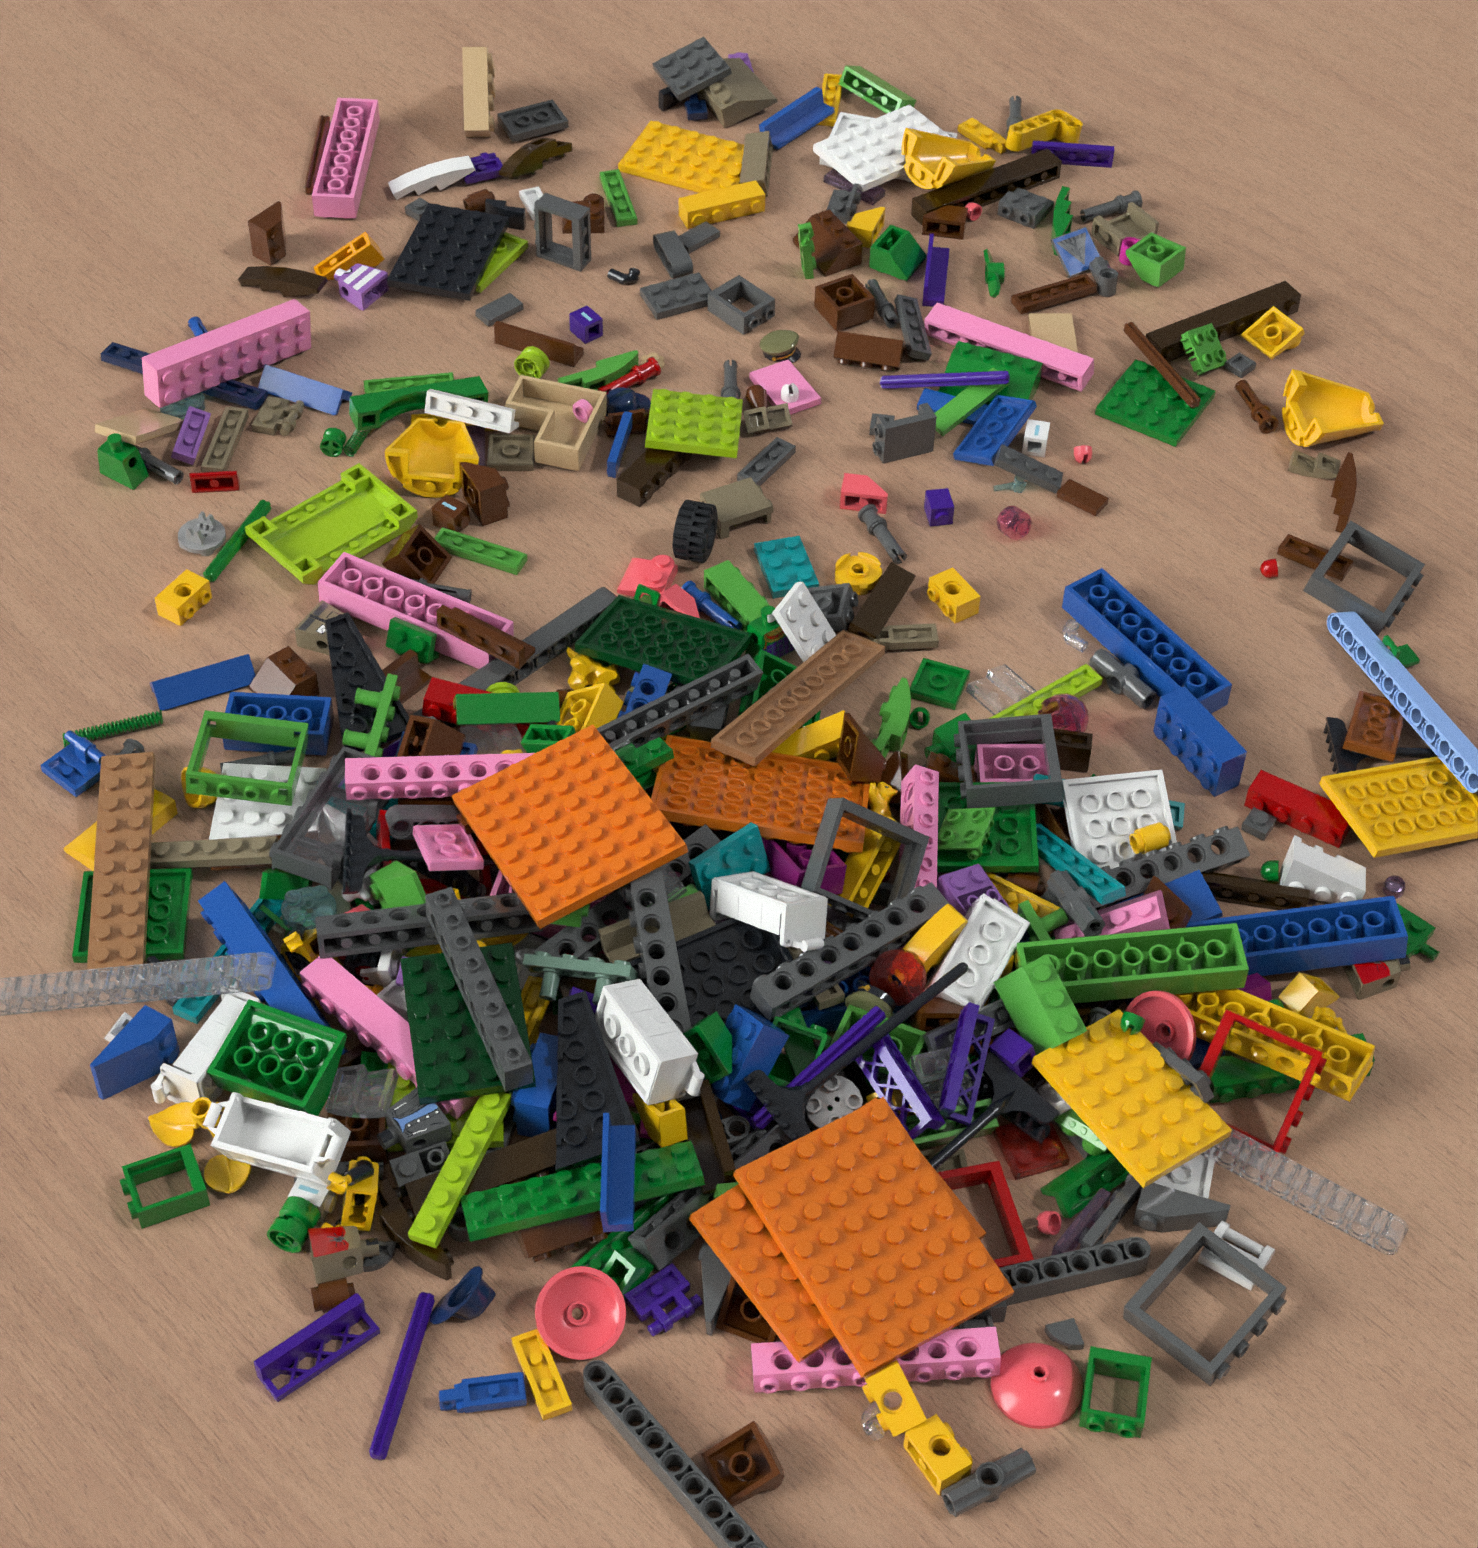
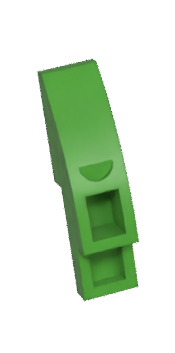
[558,350,639,393]
[872,677,911,758]

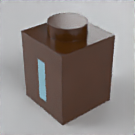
[432,495,470,532]

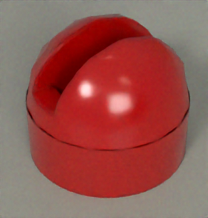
[1260,558,1278,578]

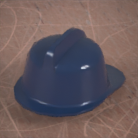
[606,387,651,416]
[430,1266,496,1325]

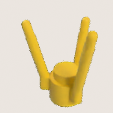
[1311,1006,1348,1034]

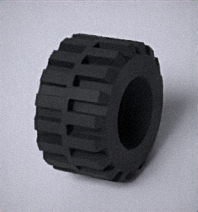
[672,499,718,563]

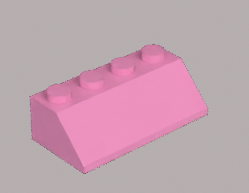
[1054,890,1170,939]

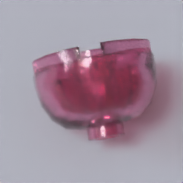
[1038,693,1089,732]

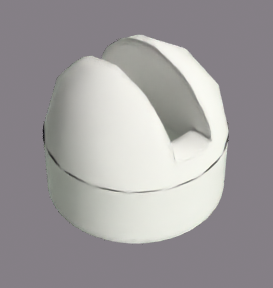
[781,383,799,403]

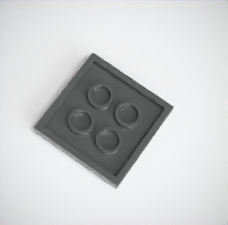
[652,37,732,101]

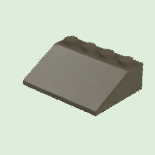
[697,58,778,128]

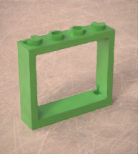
[186,710,308,806]

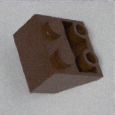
[397,714,466,757]

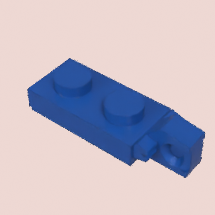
[439,1372,527,1413]

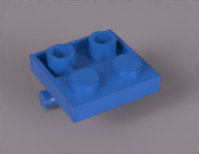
[40,730,106,797]

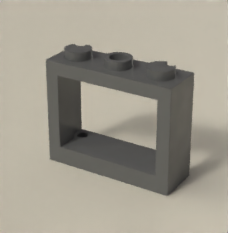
[533,193,591,272]

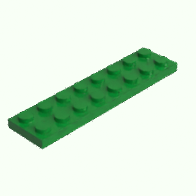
[461,1141,705,1242]

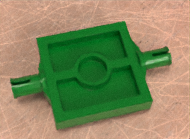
[1397,903,1440,961]

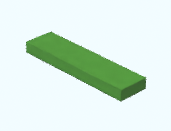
[599,169,638,227]
[935,368,1009,437]
[363,372,454,394]
[434,527,528,575]

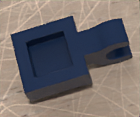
[685,92,708,120]

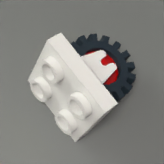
[343,948,407,988]

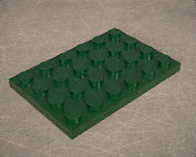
[574,595,752,685]
[400,942,536,1105]

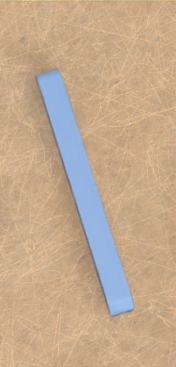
[1327,611,1478,793]

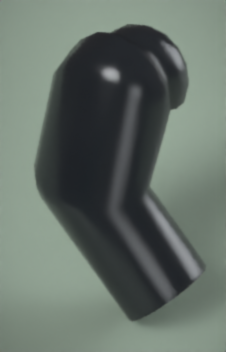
[607,268,640,284]

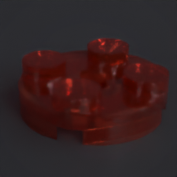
[869,949,927,1006]

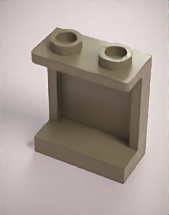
[1091,202,1159,256]
[700,477,773,539]

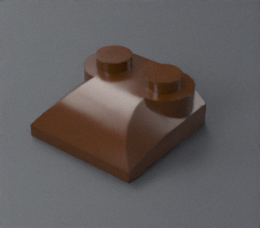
[563,193,605,234]
[701,1421,785,1507]

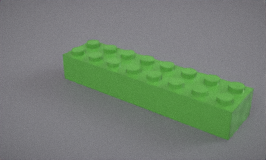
[1015,923,1249,1003]

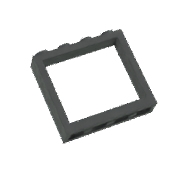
[1303,520,1425,635]
[954,714,1063,808]
[801,798,929,925]
[1123,1222,1287,1386]

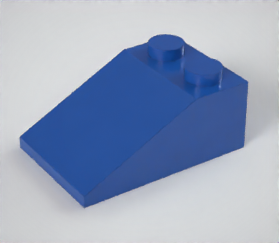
[90,1005,180,1100]

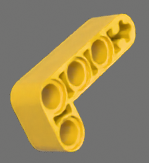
[1005,109,1083,152]

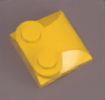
[1241,306,1305,359]

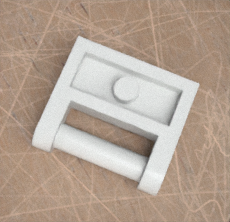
[1198,1221,1275,1291]

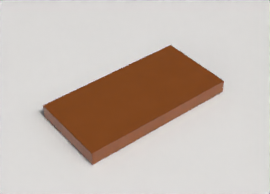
[1343,691,1405,762]

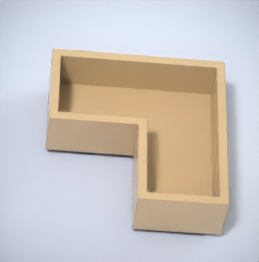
[462,47,496,138]
[505,375,607,471]

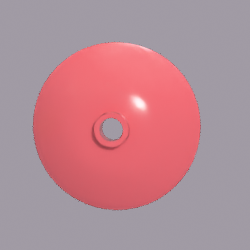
[1126,990,1196,1061]
[535,1266,626,1360]
[990,1343,1083,1429]

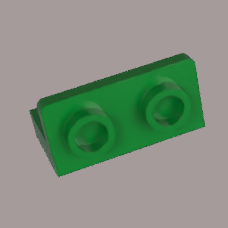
[385,617,440,664]

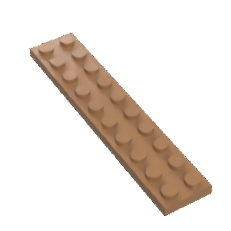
[711,629,886,766]
[87,752,156,976]

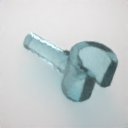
[993,475,1027,493]

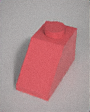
[840,473,888,514]
[657,584,700,618]

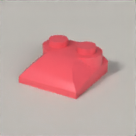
[617,555,678,598]

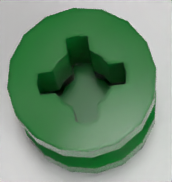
[320,428,346,457]

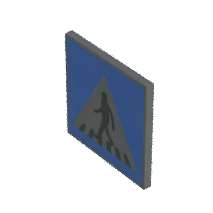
[1050,227,1101,278]

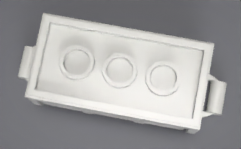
[710,871,828,952]
[922,893,1030,1008]
[595,979,704,1105]
[151,982,260,1103]
[203,1092,351,1186]

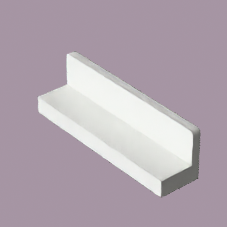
[425,389,519,433]

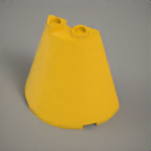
[902,128,996,189]
[1282,369,1384,447]
[385,418,479,498]

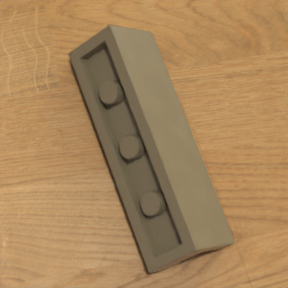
[740,131,773,197]
[598,891,716,964]

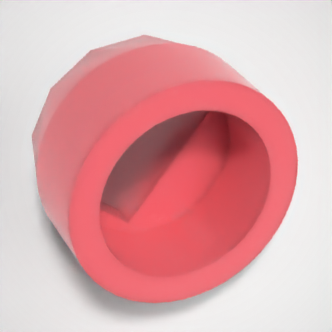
[965,202,982,221]
[1074,445,1092,464]
[1036,1211,1061,1235]

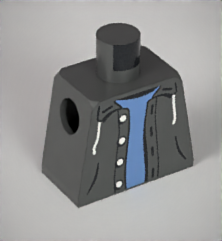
[377,1088,452,1154]

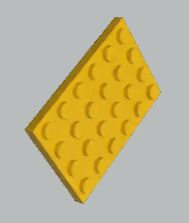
[618,121,744,193]
[1319,756,1478,858]
[1032,1009,1232,1188]

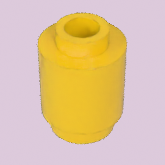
[1129,822,1171,854]

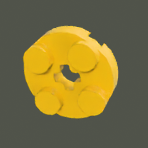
[835,552,882,595]

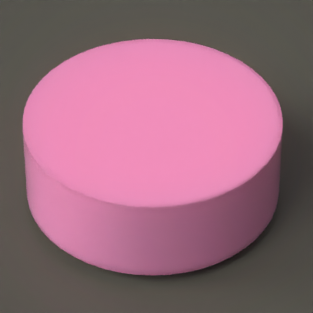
[573,399,593,423]

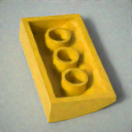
[64,789,178,871]

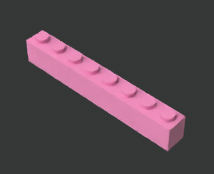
[924,303,1094,392]
[300,956,479,1120]

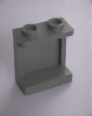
[872,403,937,464]

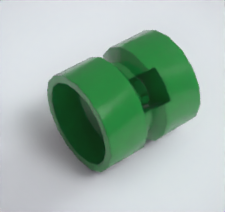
[267,1196,321,1253]

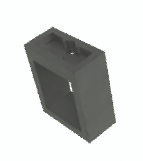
[708,275,775,335]

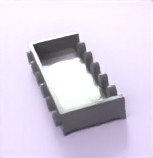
[269,746,390,890]

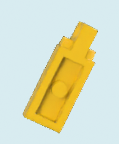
[957,118,1007,154]

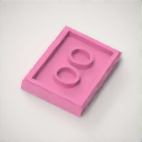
[749,360,821,415]
[413,824,484,871]

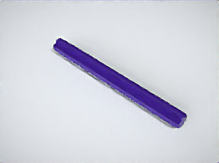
[880,371,1010,389]
[751,1006,886,1130]
[369,1292,435,1460]

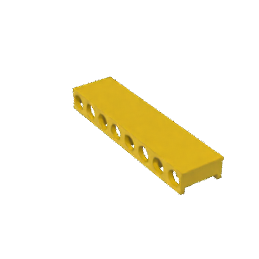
[1173,988,1375,1102]

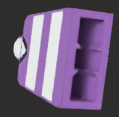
[334,263,389,311]

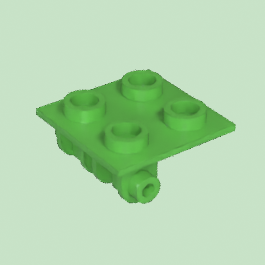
[1181,323,1227,376]
[938,807,996,860]

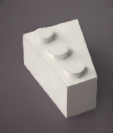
[1280,835,1366,903]

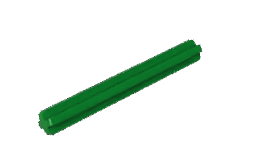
[203,499,271,583]

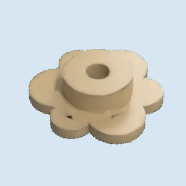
[640,352,665,369]

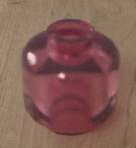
[997,505,1032,540]

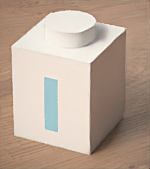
[1022,419,1050,457]
[288,1178,337,1223]

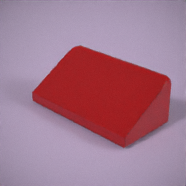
[189,471,240,493]

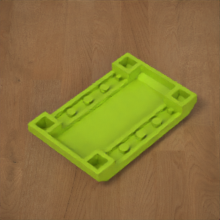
[245,463,418,585]

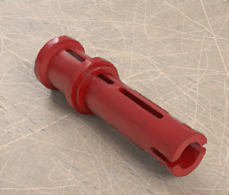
[597,357,661,395]

